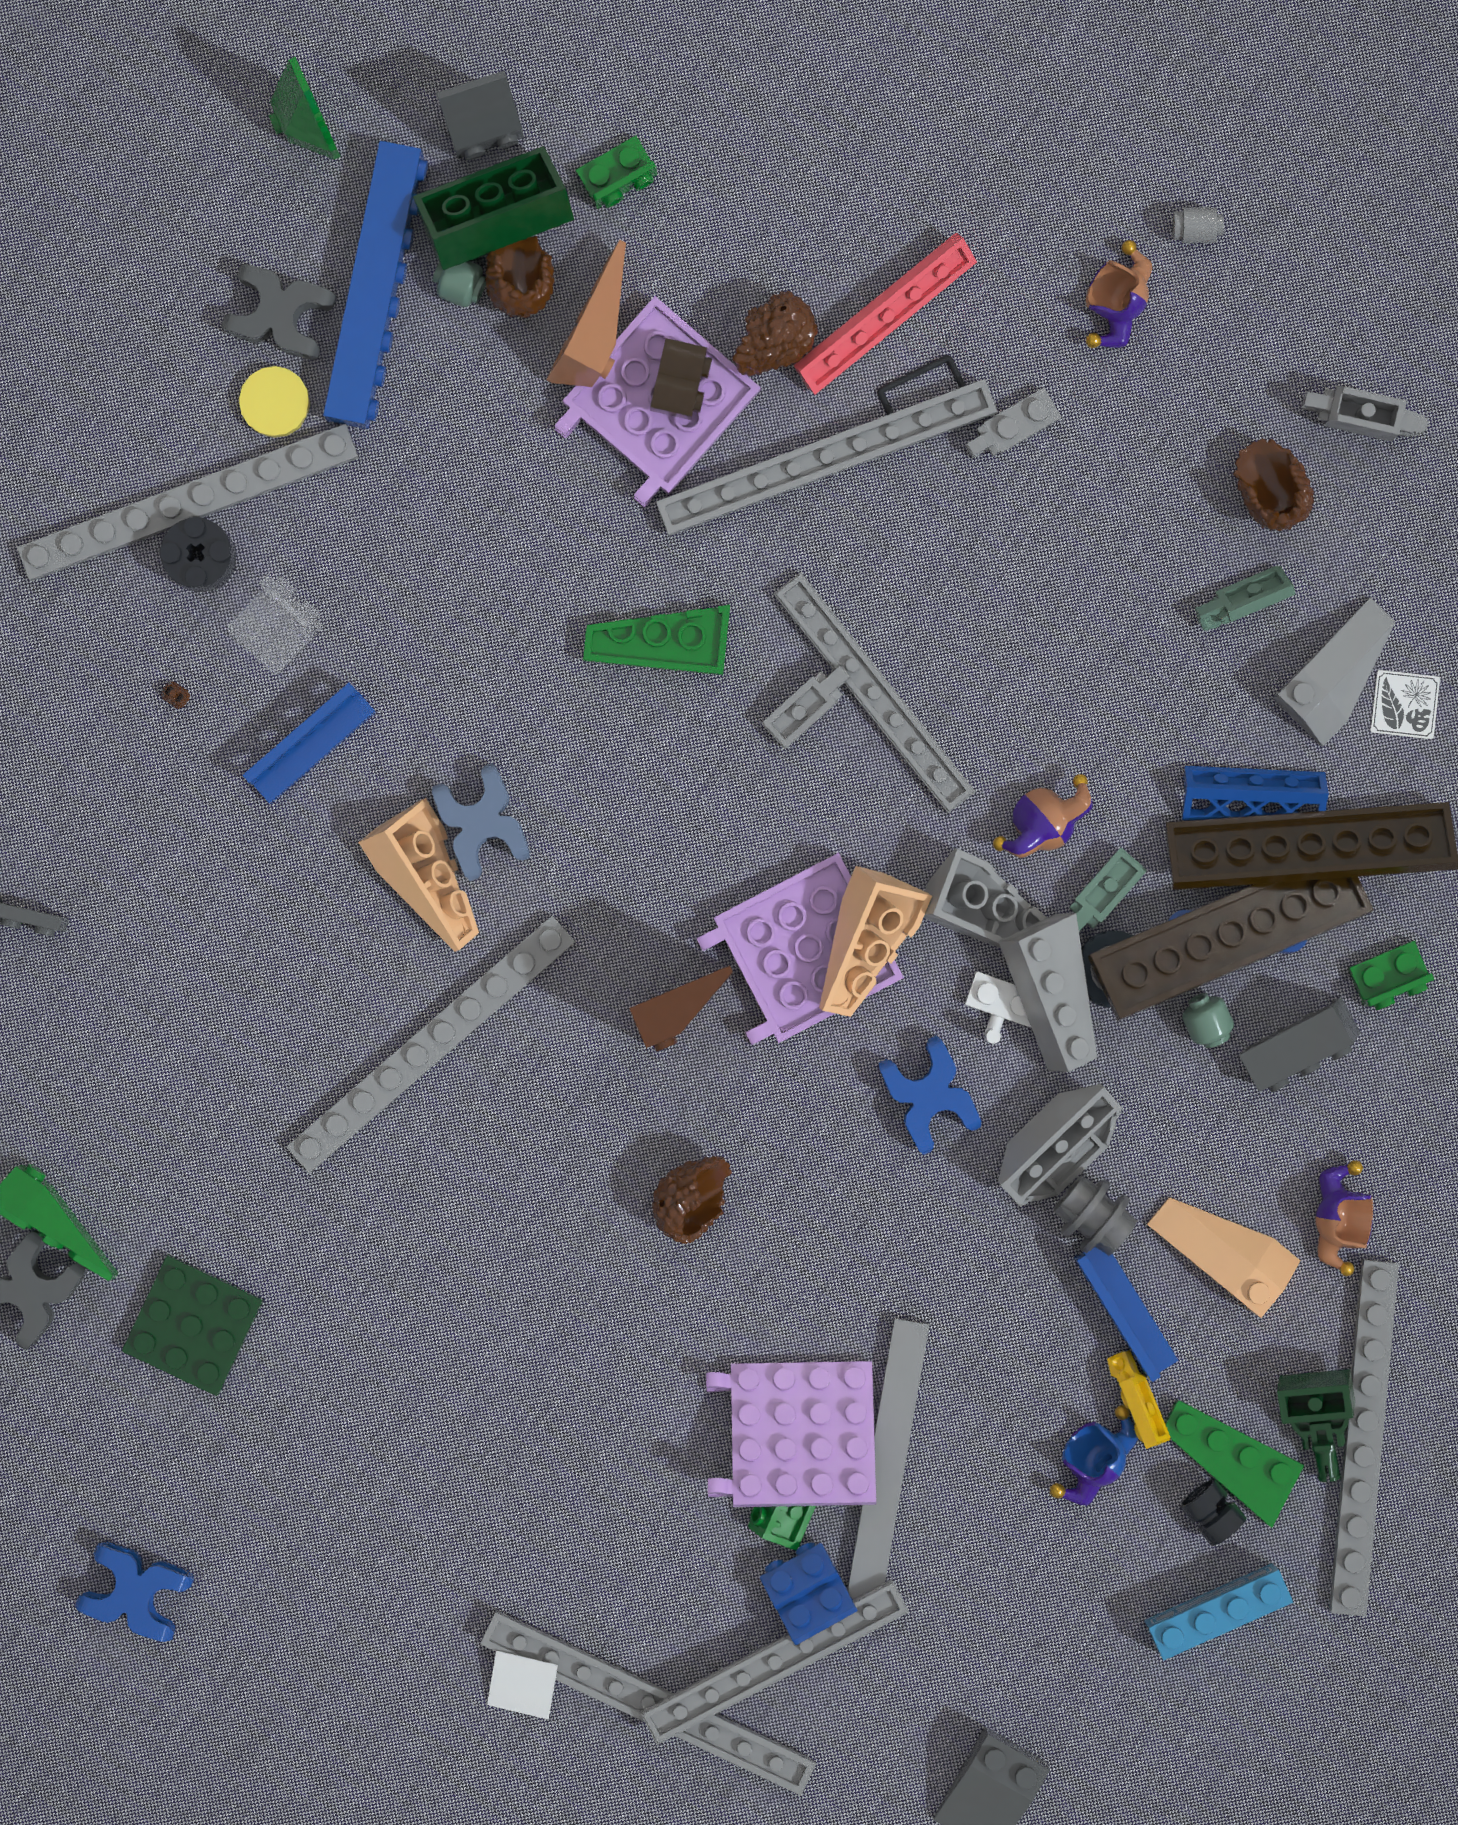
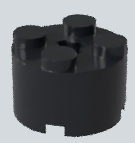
[159,516,236,592]

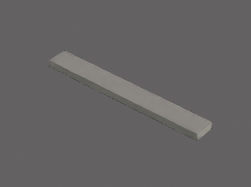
[773,572,976,814]
[847,1317,930,1599]
[641,1579,909,1745]

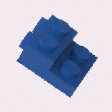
[759,1542,858,1645]

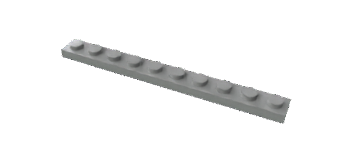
[656,379,998,536]
[17,424,359,581]
[286,915,575,1173]
[1329,1259,1399,1617]
[480,1610,816,1796]

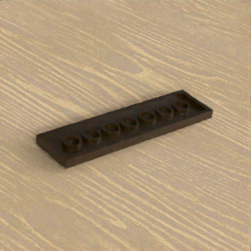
[1165,802,1458,890]
[1088,877,1374,1021]

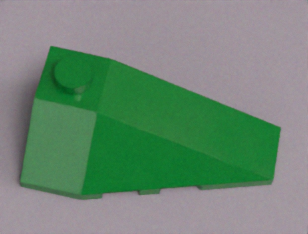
[268,57,341,160]
[0,1164,119,1281]

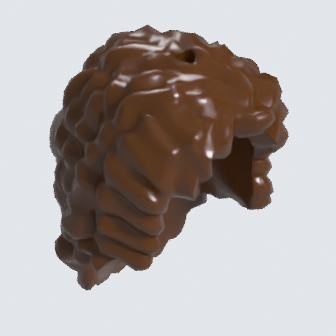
[485,236,555,318]
[732,291,818,376]
[1233,438,1314,532]
[652,1156,732,1244]

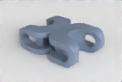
[432,763,531,882]

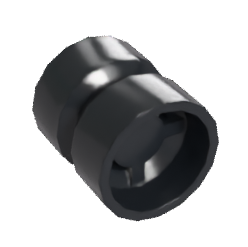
[1179,1478,1247,1546]

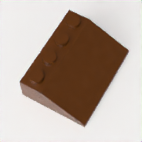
[629,965,733,1052]

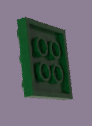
[122,1255,264,1396]

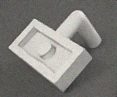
[964,971,1031,1044]

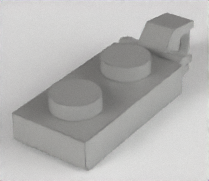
[965,387,1062,459]
[761,666,851,749]

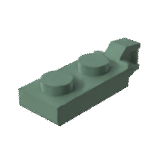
[1195,565,1296,631]
[1069,847,1147,931]

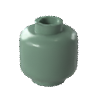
[432,261,486,307]
[1182,993,1234,1048]

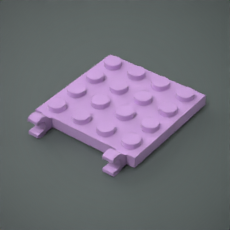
[554,296,761,508]
[696,853,904,1045]
[706,1361,876,1507]

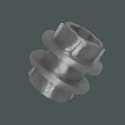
[1053,1176,1137,1256]

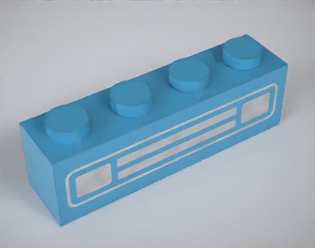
[1144,1563,1294,1661]

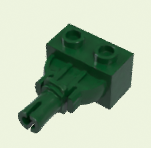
[1277,1369,1355,1482]

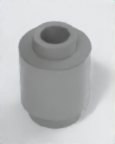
[1172,207,1224,243]

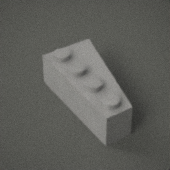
[998,913,1097,1072]

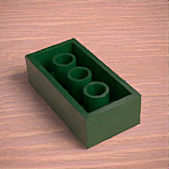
[413,146,575,270]

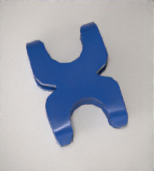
[878,1035,981,1155]
[75,1542,194,1642]

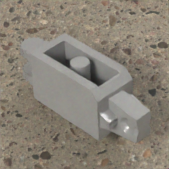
[1301,386,1429,442]

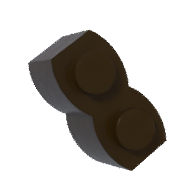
[650,338,712,420]

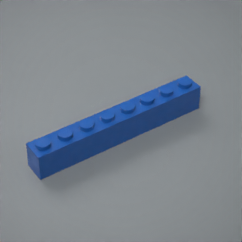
[323,141,428,430]

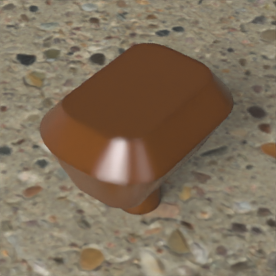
[161,681,190,709]

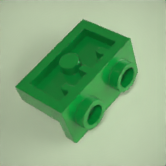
[576,136,657,209]
[1348,941,1435,1011]
[748,1506,816,1550]

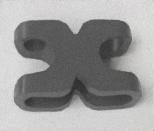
[220,264,337,360]
[0,1230,88,1351]

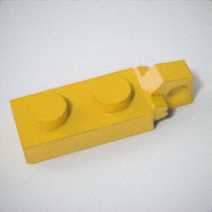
[1107,1350,1171,1449]

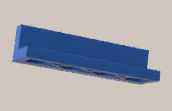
[242,682,376,804]
[1182,766,1329,821]
[1073,1247,1179,1382]

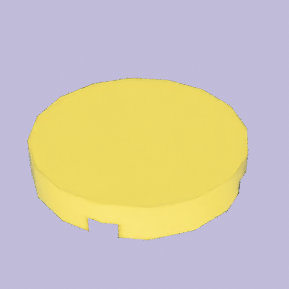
[239,366,310,438]

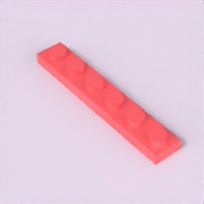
[793,233,977,395]

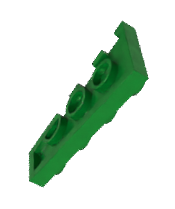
[583,605,730,676]
[1165,1399,1304,1528]

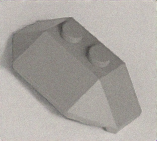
[998,1084,1122,1206]

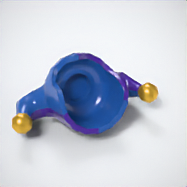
[1050,1405,1138,1506]

